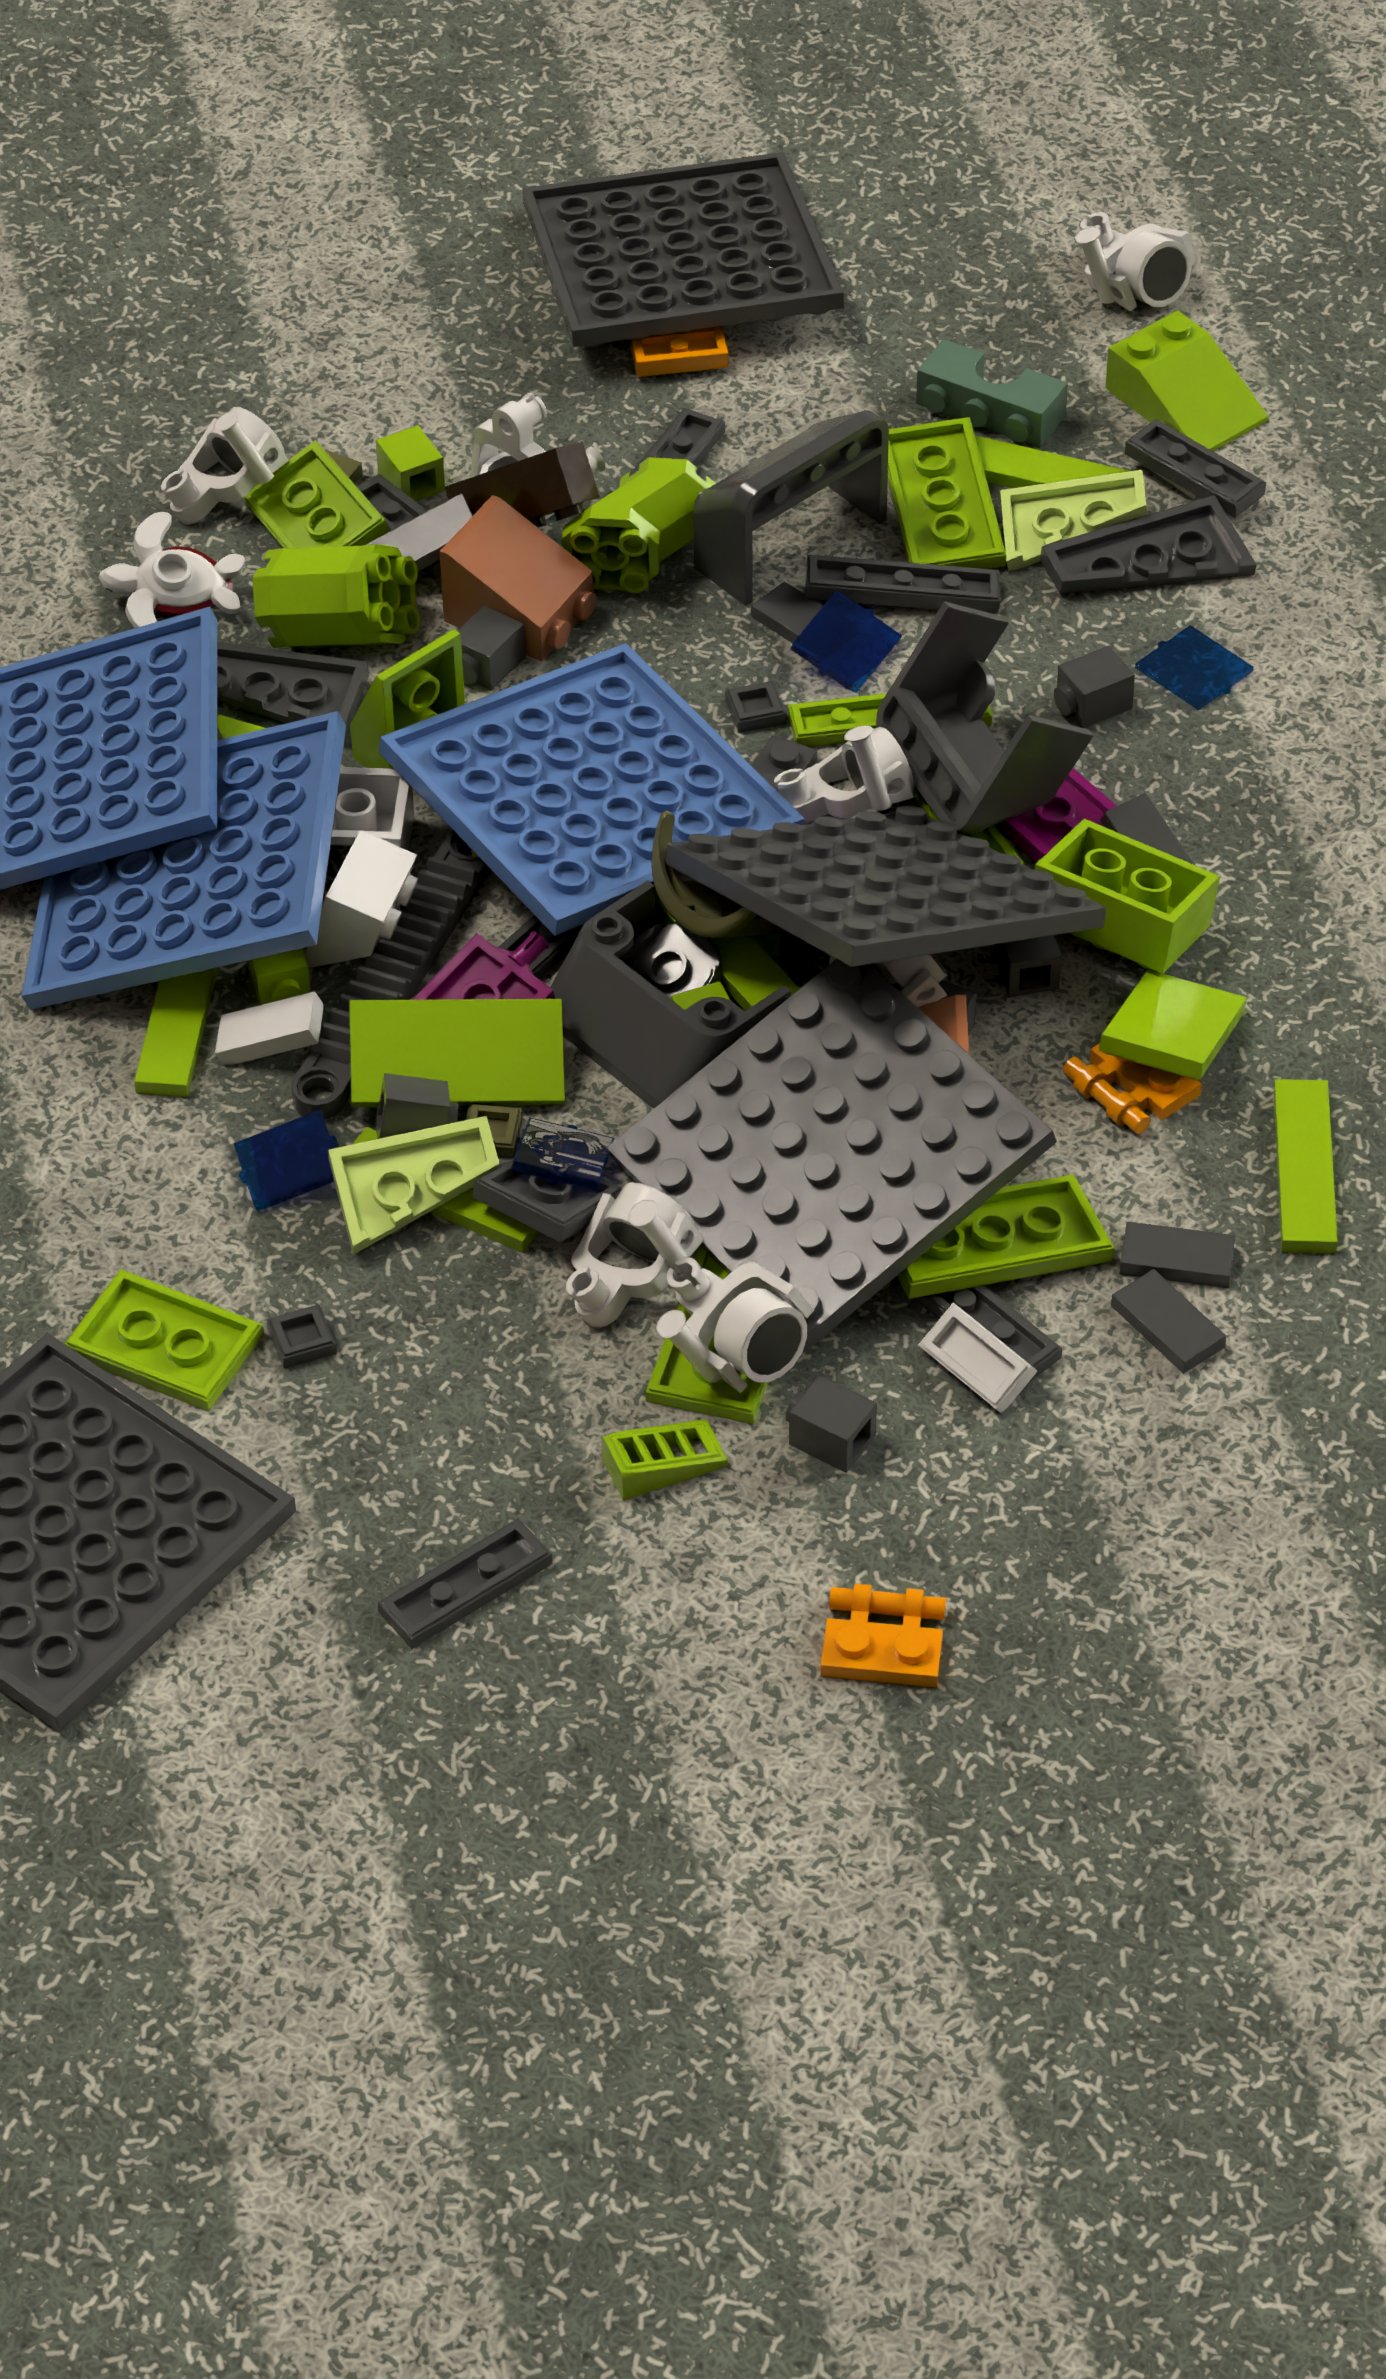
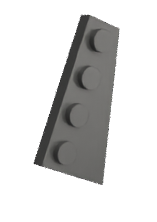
[1040,495,1257,594]
[217,642,369,743]

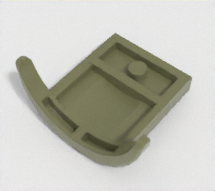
[651,811,788,938]

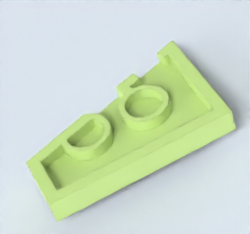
[1000,470,1148,572]
[328,1116,500,1255]

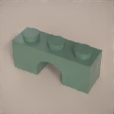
[916,339,1068,448]

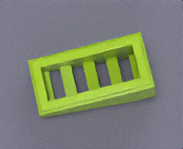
[601,1419,728,1501]

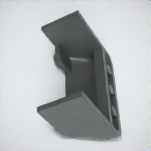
[693,410,889,606]
[876,601,1094,835]
[550,881,791,1109]

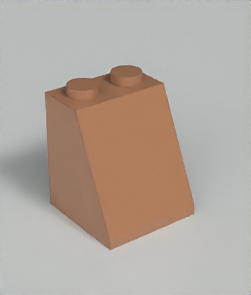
[439,495,597,661]

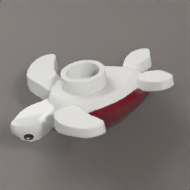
[99,512,245,628]

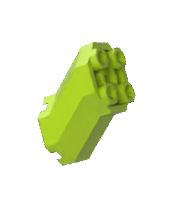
[562,457,716,593]
[253,544,420,650]

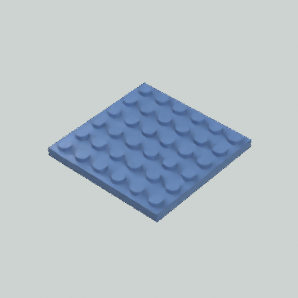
[0,607,217,890]
[379,643,805,936]
[22,711,346,1010]

